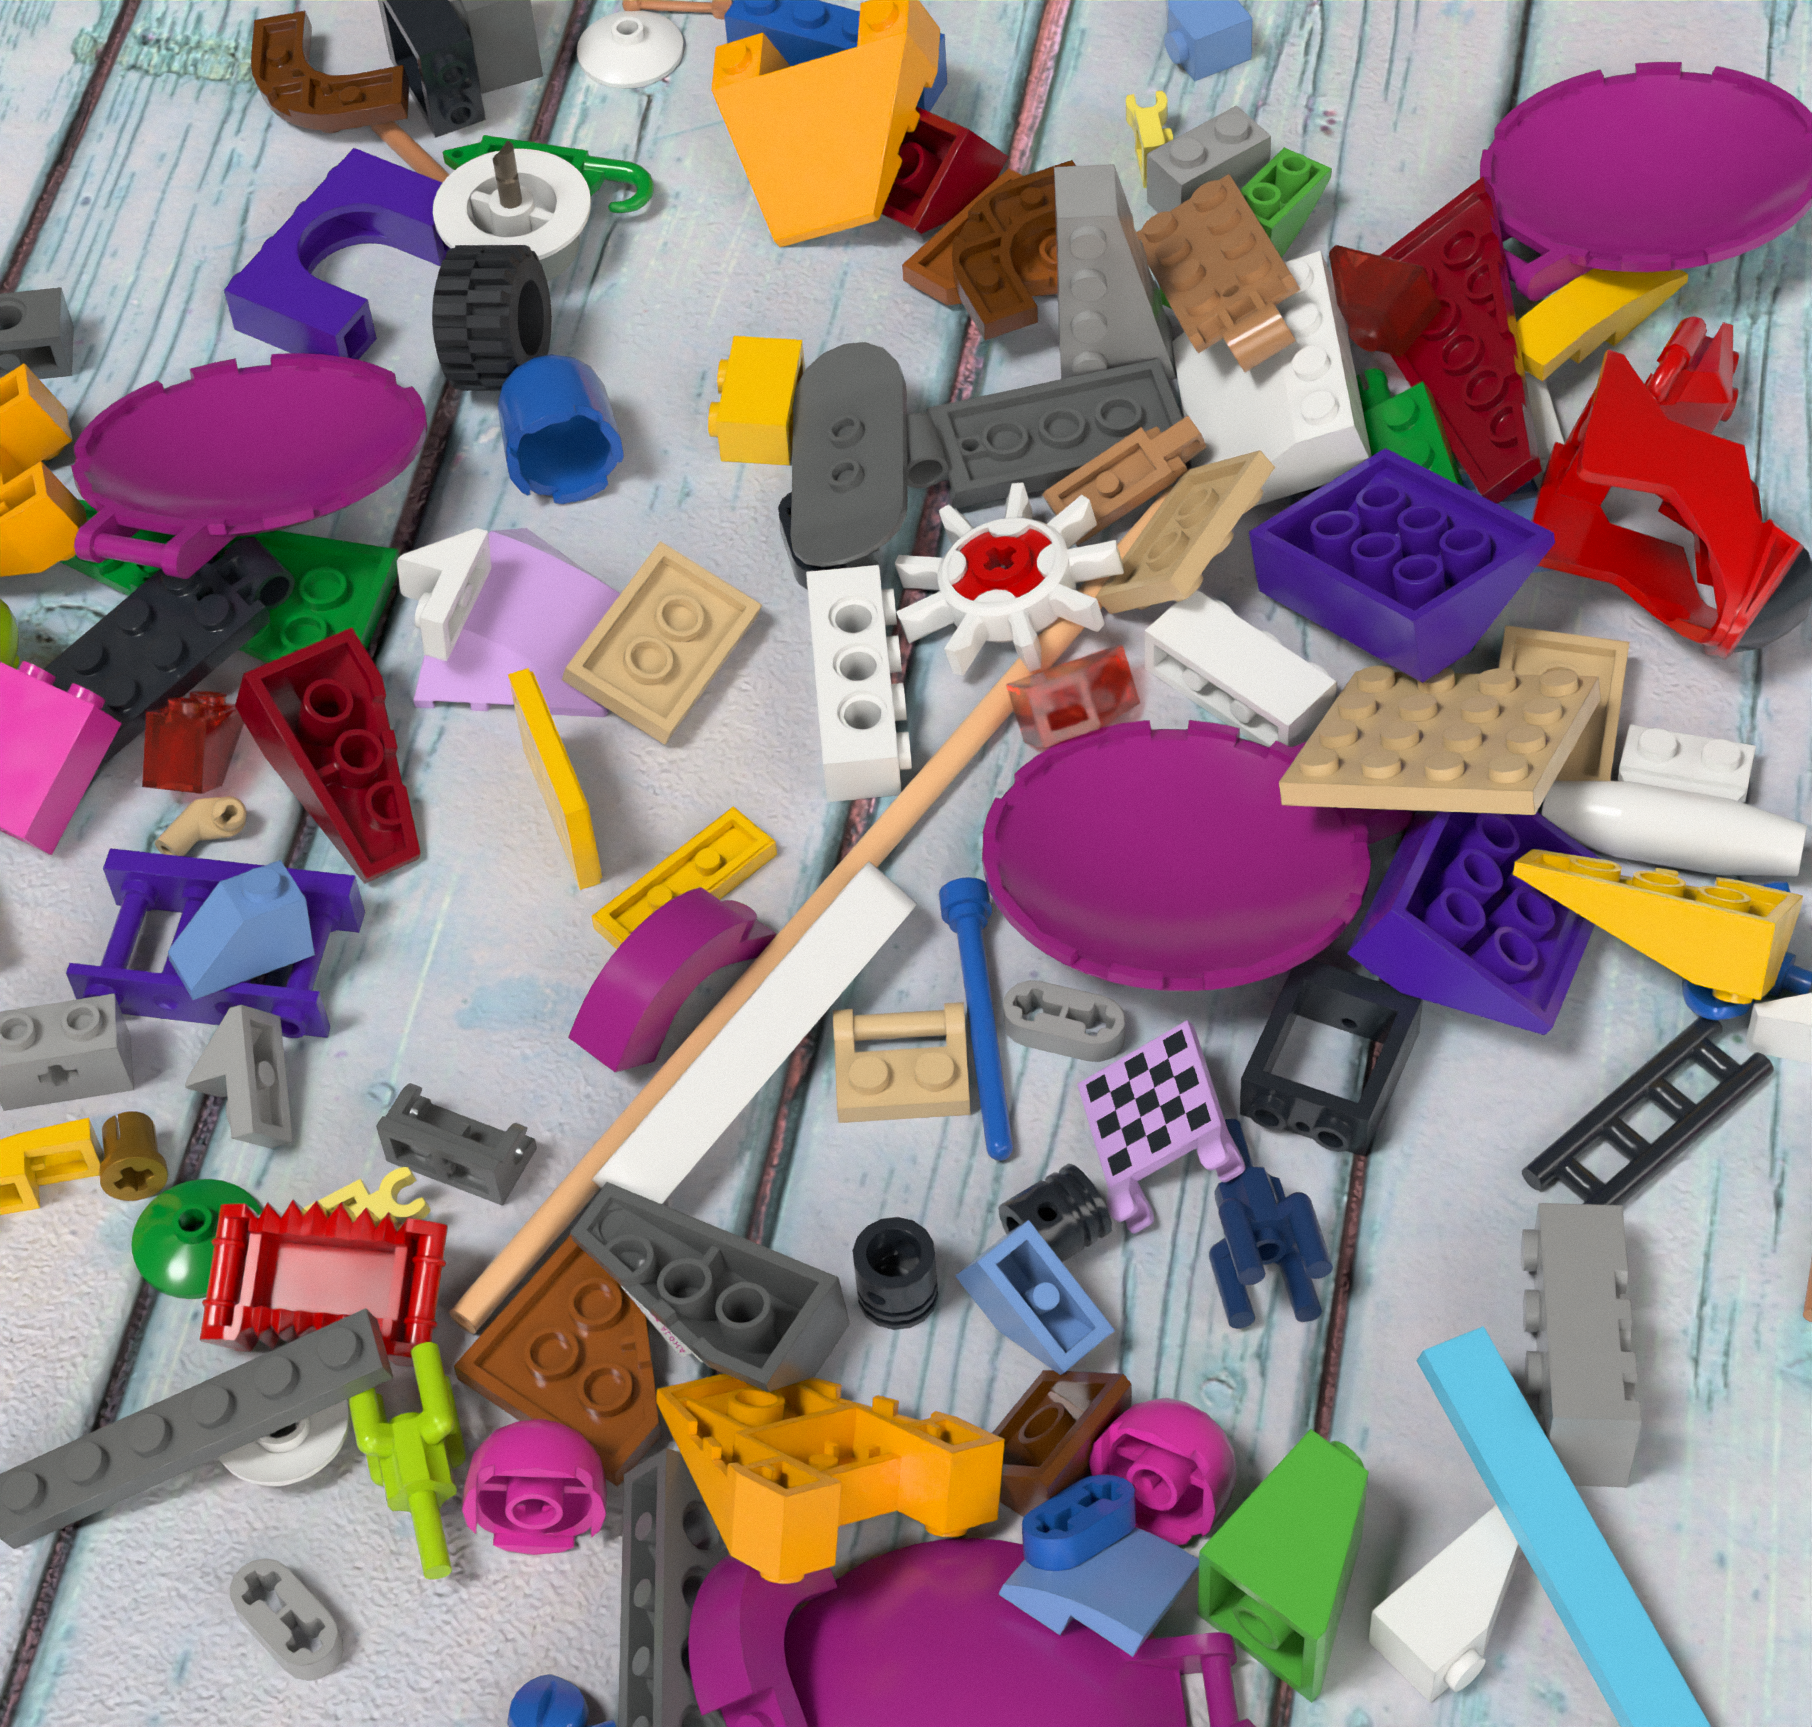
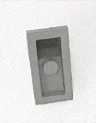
[185,1005,293,1149]

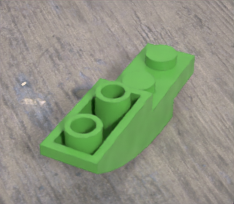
[1159,147,1332,310]

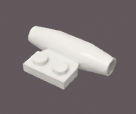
[1542,725,1807,876]

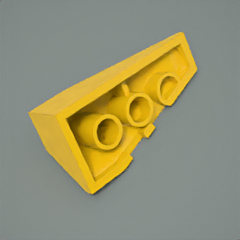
[1513,849,1803,1004]

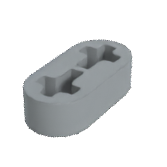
[1003,980,1125,1062]
[230,1558,344,1681]

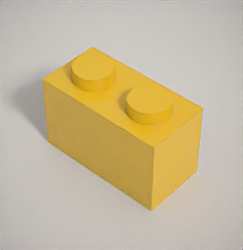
[708,336,805,466]

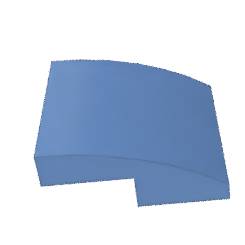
[999,1527,1199,1657]

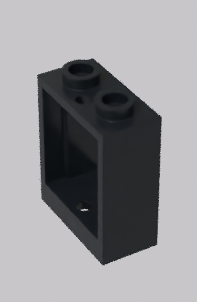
[378,0,486,138]
[1240,959,1423,1157]

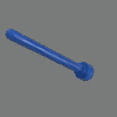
[938,877,1013,1161]

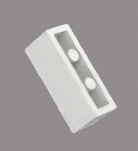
[1145,590,1337,747]

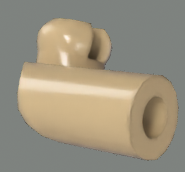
[155,796,247,856]

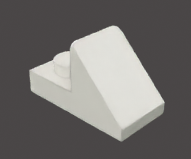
[397,528,492,661]

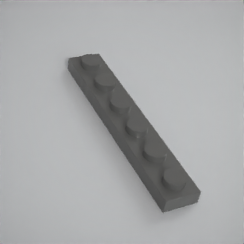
[0,1308,393,1549]

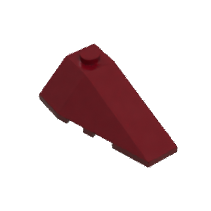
[881,106,1009,234]
[235,627,421,884]

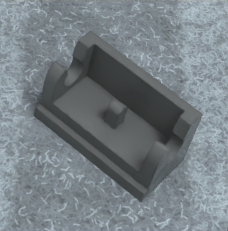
[376,1083,537,1206]

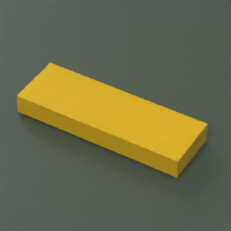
[591,806,777,949]

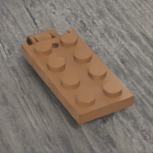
[1136,174,1301,373]

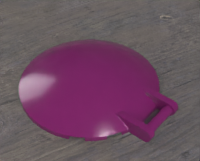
[1480,62,1812,301]
[71,353,427,579]
[982,720,1414,991]
[784,1538,1239,1727]

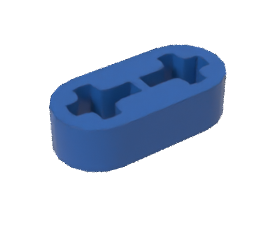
[1022,1475,1136,1571]

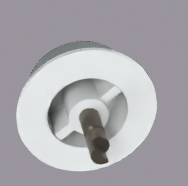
[433,140,591,282]

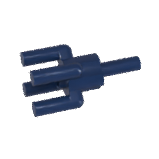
[1209,1118,1333,1329]

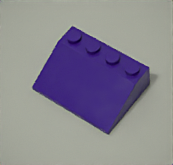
[1249,448,1555,683]
[1347,811,1601,1035]

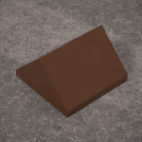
[992,1370,1132,1517]

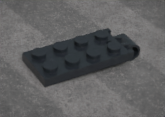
[43,537,295,771]

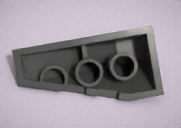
[570,1182,850,1392]

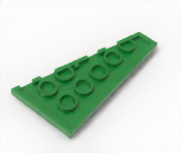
[59,499,400,663]

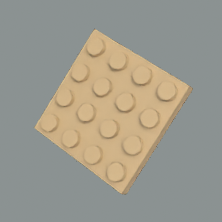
[1279,666,1601,815]

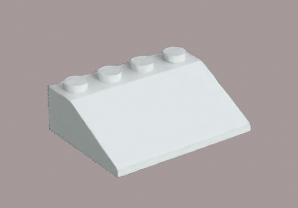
[1172,251,1371,506]

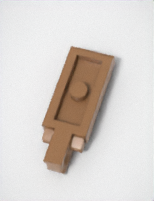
[1042,416,1206,546]

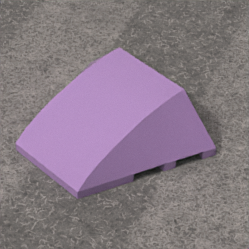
[413,528,620,717]

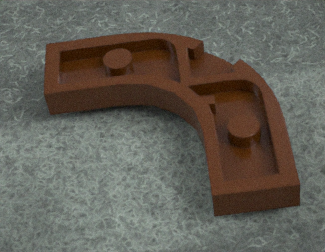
[251,11,410,133]
[952,160,1076,341]

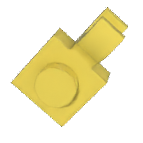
[1126,91,1173,188]

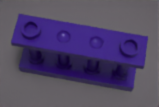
[66,848,365,1038]

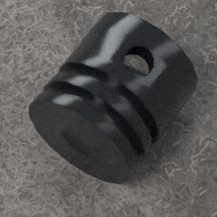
[998,1163,1112,1263]
[852,1217,939,1330]

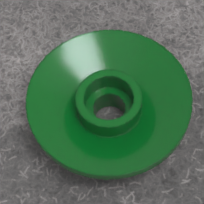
[131,1179,262,1299]

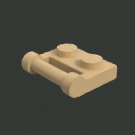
[833,1002,971,1123]

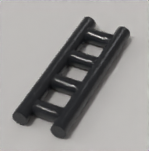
[1522,1016,1774,1205]

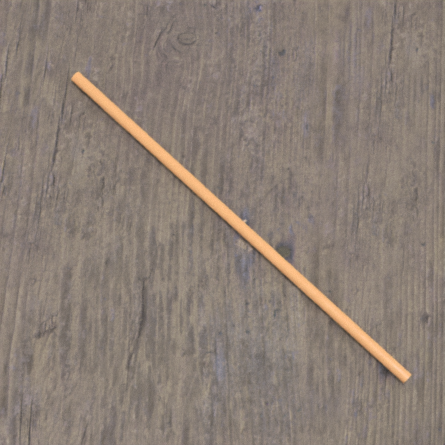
[449,486,1174,1334]

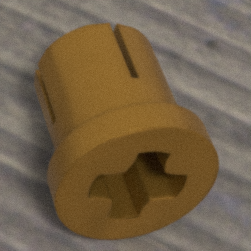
[99,1111,168,1201]

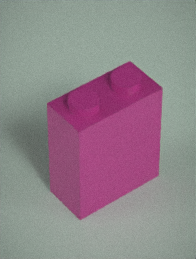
[0,661,121,855]

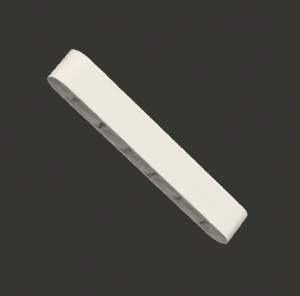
[592,861,917,1204]

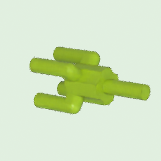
[348,1342,466,1580]

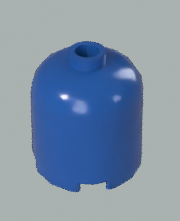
[498,354,624,504]

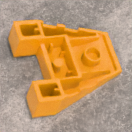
[711,0,940,247]
[0,363,87,577]
[656,1374,1005,1584]

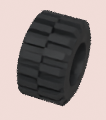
[432,245,552,391]

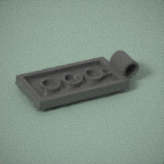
[907,359,1182,509]

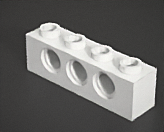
[806,565,912,802]

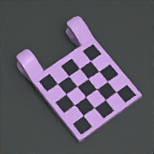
[1077,1020,1245,1234]

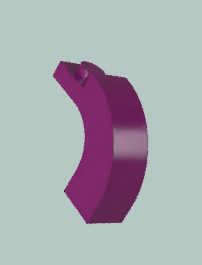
[568,887,777,1073]
[688,1554,838,1727]

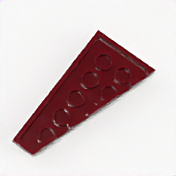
[1344,176,1542,504]

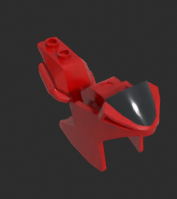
[1531,316,1812,660]

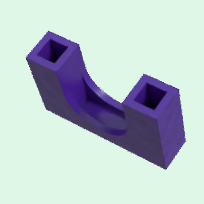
[224,148,451,360]

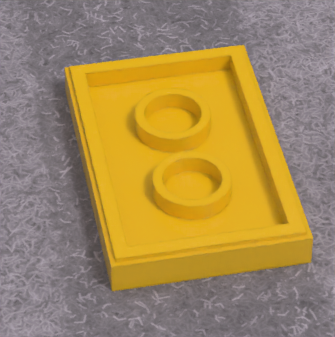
[508,668,602,890]

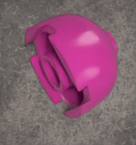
[1089,1398,1237,1545]
[462,1419,607,1555]

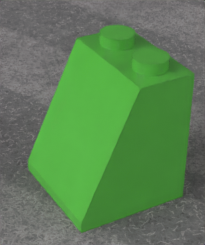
[1198,1429,1369,1703]

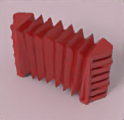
[200,1199,448,1367]

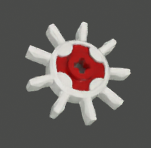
[895,483,1124,676]

